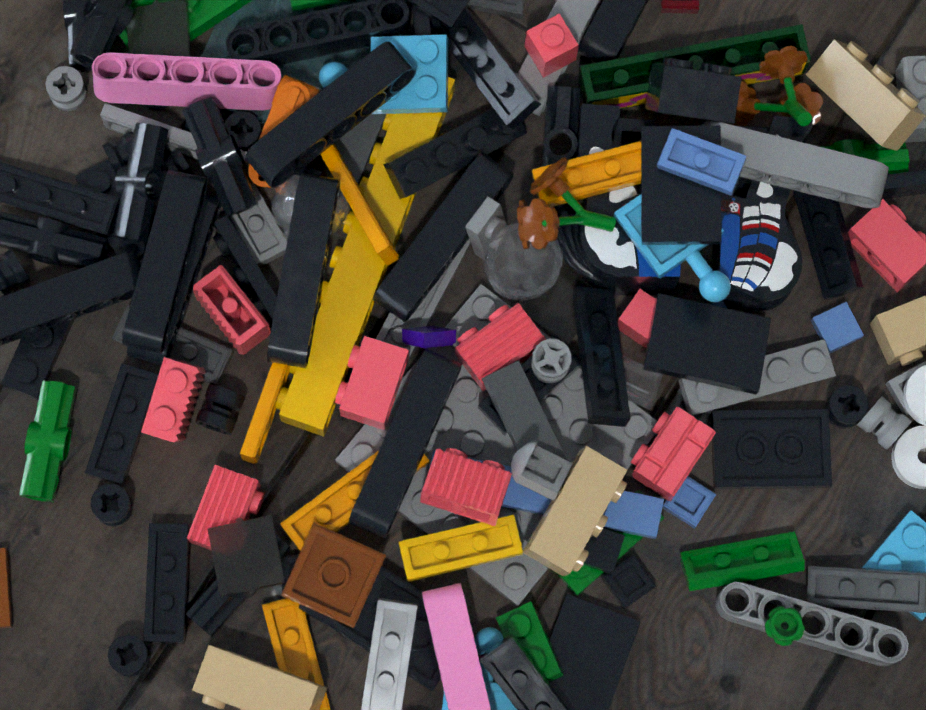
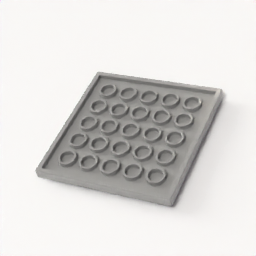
[336,284,657,608]

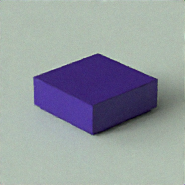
[402,326,456,348]

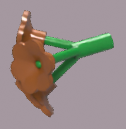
[733,46,824,126]
[517,157,616,250]

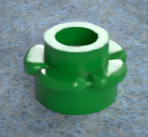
[765,606,804,646]

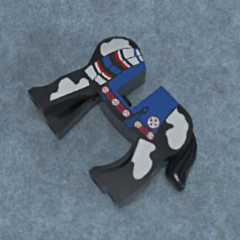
[553,104,813,313]

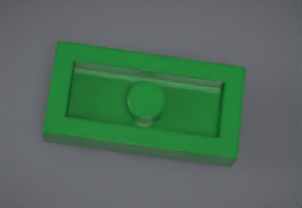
[496,602,564,682]

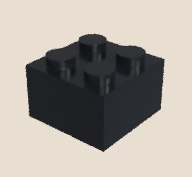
[645,57,742,124]

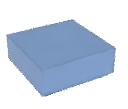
[811,302,864,354]
[662,476,716,529]

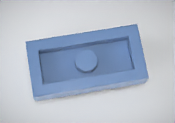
[657,128,747,196]

